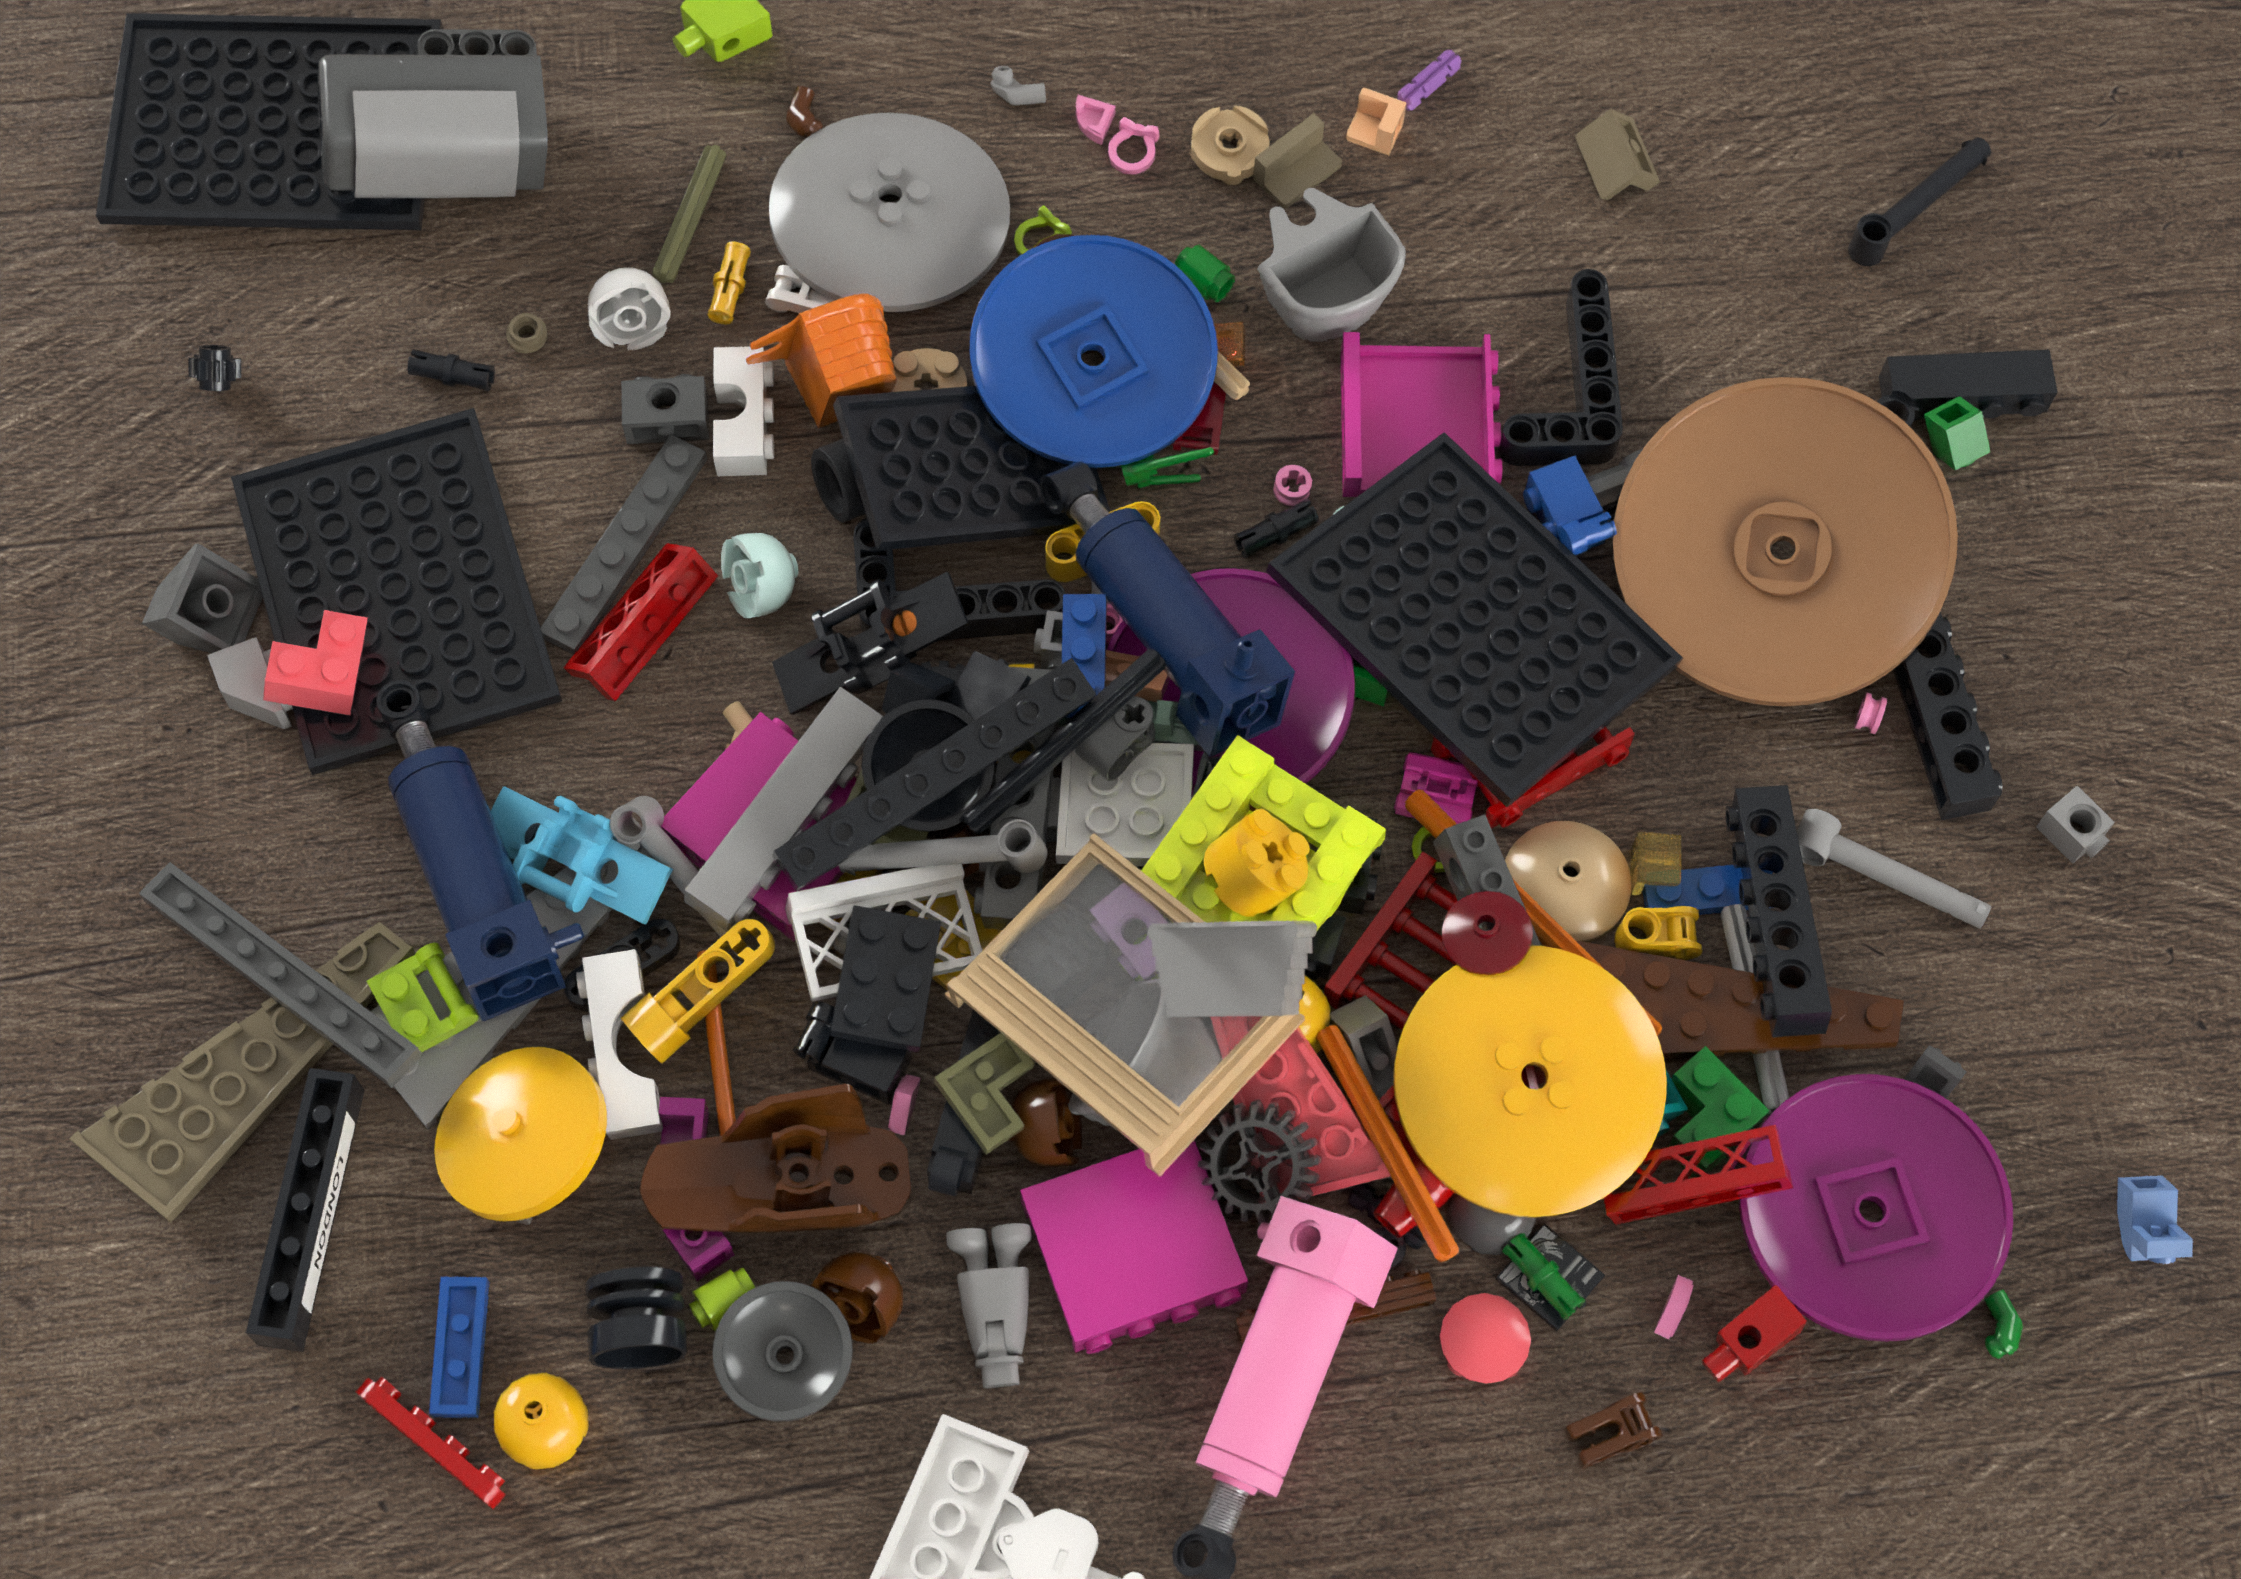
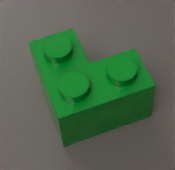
[1667,1046,1770,1178]

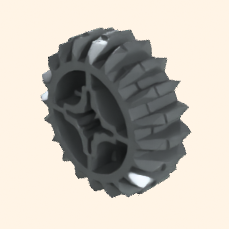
[1198,1100,1321,1224]

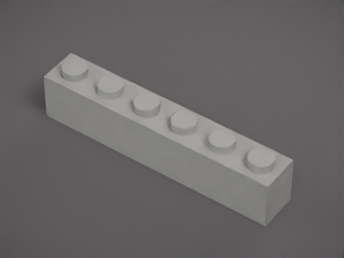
[684,687,883,932]

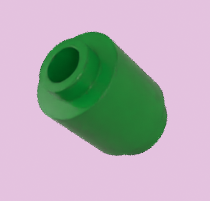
[1174,245,1236,303]

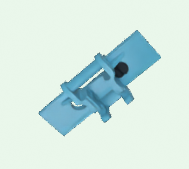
[491,786,673,925]

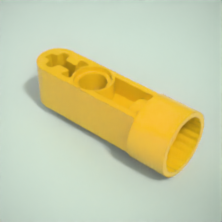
[620,919,775,1064]

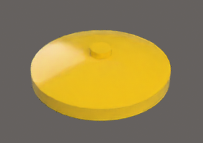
[434,1047,607,1221]

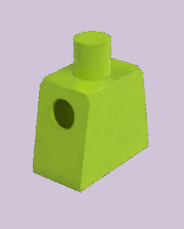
[673,0,773,62]

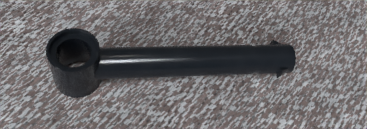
[1848,137,1991,266]

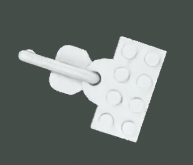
[870,1414,1145,1579]

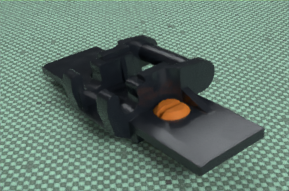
[772,572,969,715]

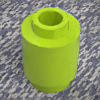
[688,1267,756,1331]

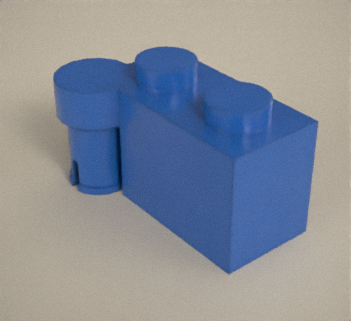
[1523,456,1617,555]

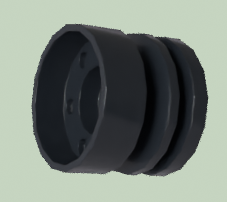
[585,1267,687,1370]

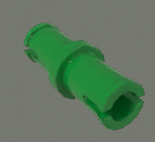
[1502,1233,1586,1320]

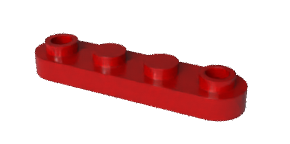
[355,1376,506,1510]

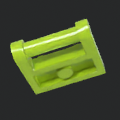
[366,942,479,1053]

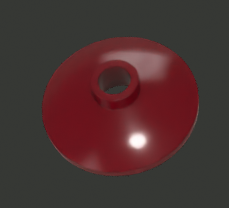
[1442,891,1533,975]

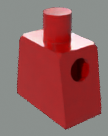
[1701,1285,1807,1383]

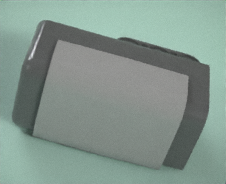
[318,29,548,198]

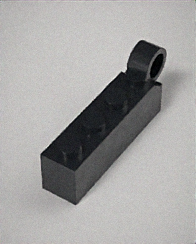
[1877,349,2058,427]
[927,1009,1002,1197]

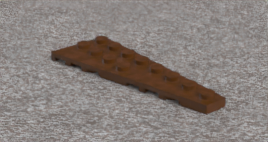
[1576,940,1904,1058]

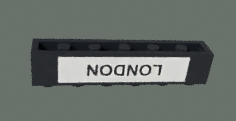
[246,1068,365,1352]

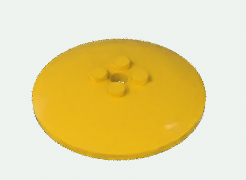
[1394,945,1667,1218]

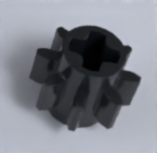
[188,345,241,391]

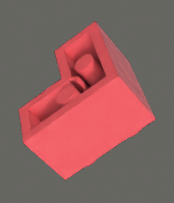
[263,610,368,715]

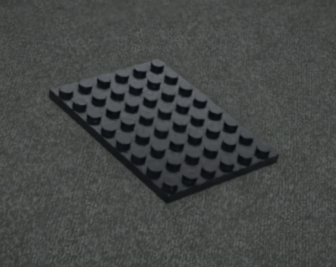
[96,13,443,230]
[231,408,562,775]
[1266,432,1683,807]

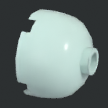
[721,533,798,618]

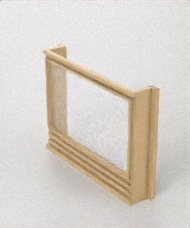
[945,833,1305,1177]

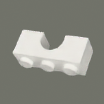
[713,347,774,476]

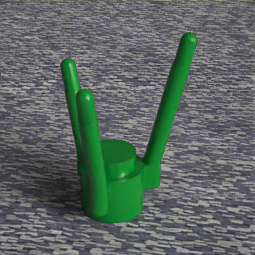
[1121,447,1214,489]

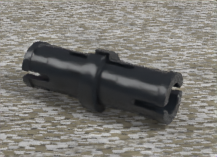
[407,349,495,391]
[1233,499,1319,558]

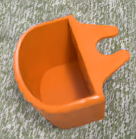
[746,293,897,428]

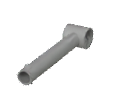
[610,796,760,965]
[1797,809,1991,929]
[839,819,1047,876]

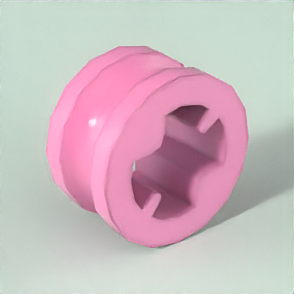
[1273,465,1312,506]
[1854,692,1887,735]

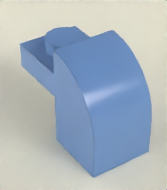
[2117,1176,2193,1264]

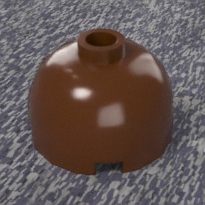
[1008,1077,1082,1167]
[810,1252,903,1344]

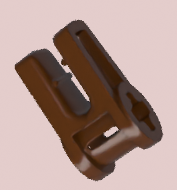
[1564,1392,1663,1469]

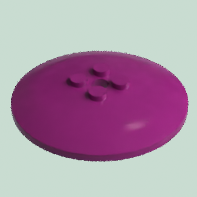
[1106,568,1355,809]
[1739,1074,2013,1342]

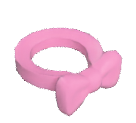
[1108,117,1159,175]

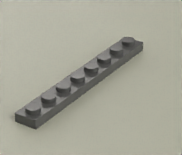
[139,862,422,1088]

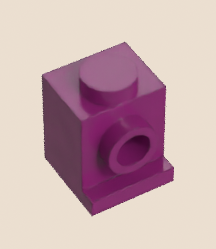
[663,1229,735,1282]

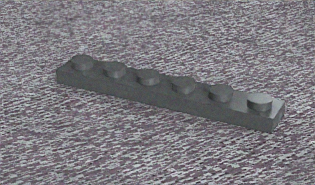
[541,434,708,655]

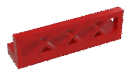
[563,543,718,701]
[1604,1125,1793,1225]

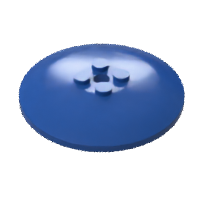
[969,235,1218,468]

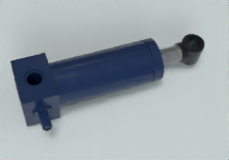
[1040,461,1295,757]
[376,680,584,1022]

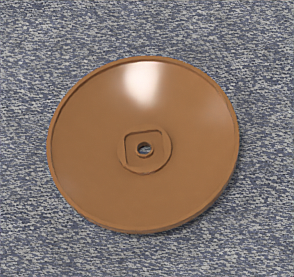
[1613,377,1958,706]

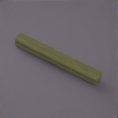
[652,144,726,284]

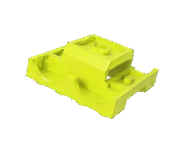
[1141,735,1386,938]

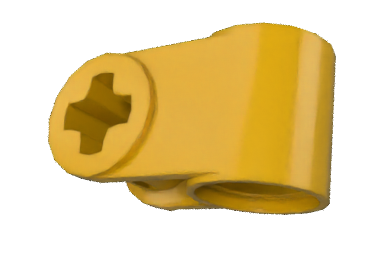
[1614,906,1702,960]

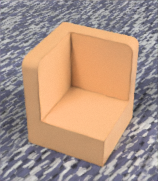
[1346,88,1407,156]

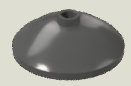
[713,1281,853,1422]

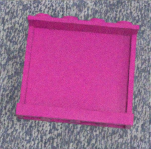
[1340,332,1502,497]
[661,712,857,942]
[1020,1140,1248,1354]

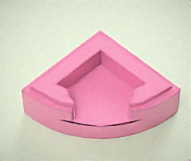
[1076,95,1115,145]
[888,1074,921,1135]
[1654,1275,1694,1339]

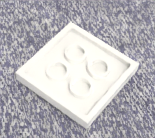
[1056,743,1194,866]

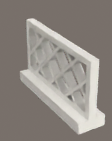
[785,864,982,1002]

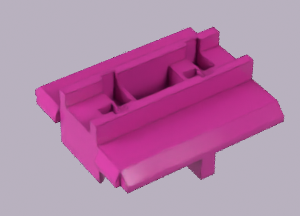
[1394,752,1478,824]

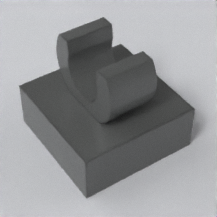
[1904,1045,1967,1098]

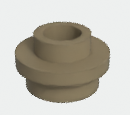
[506,313,548,353]

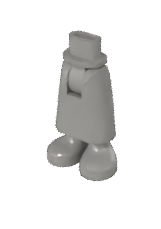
[946,1223,1032,1388]

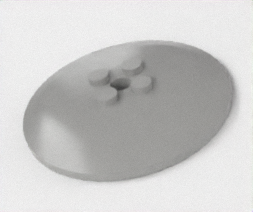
[769,113,1010,312]

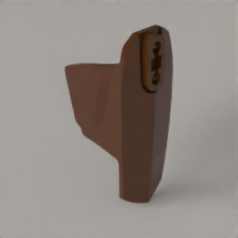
[640,1084,911,1232]

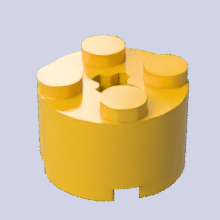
[1204,809,1310,917]

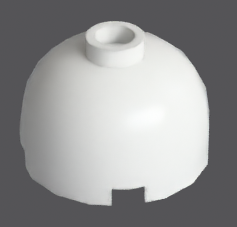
[588,268,670,350]

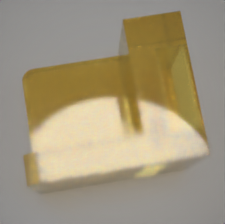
[1631,832,1681,895]

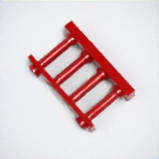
[1431,726,1635,829]
[1324,851,1458,1030]

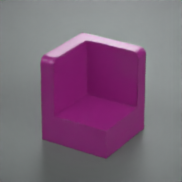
[658,1097,709,1144]

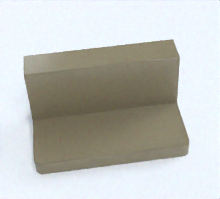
[1575,109,1660,200]
[1253,113,1342,209]

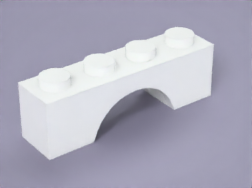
[576,949,663,1140]

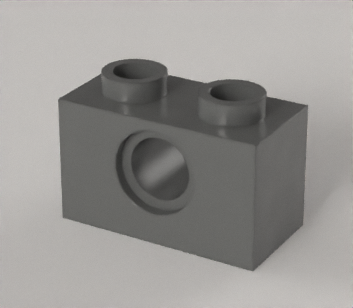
[621,374,709,444]

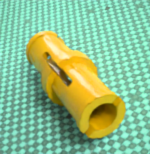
[708,241,751,325]

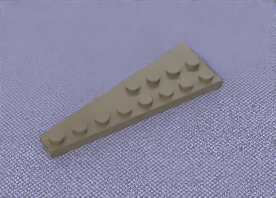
[69,922,415,1223]

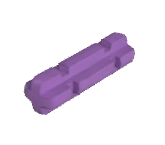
[1397,50,1461,111]

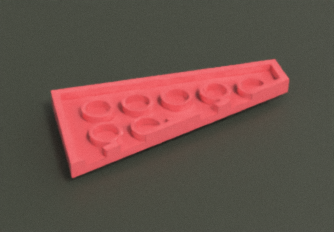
[1211,1016,1391,1199]

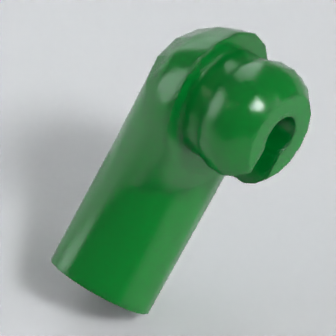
[1984,1289,2023,1359]

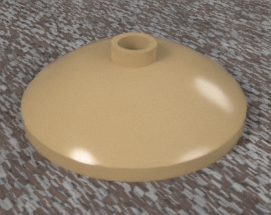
[1505,821,1632,942]

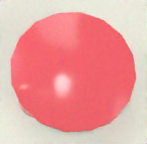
[1440,1293,1531,1384]

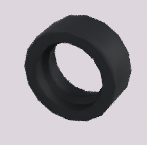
[811,439,866,523]

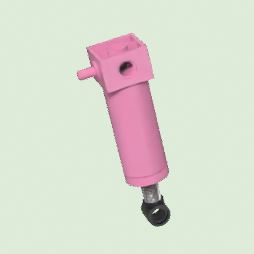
[1172,1196,1398,1579]

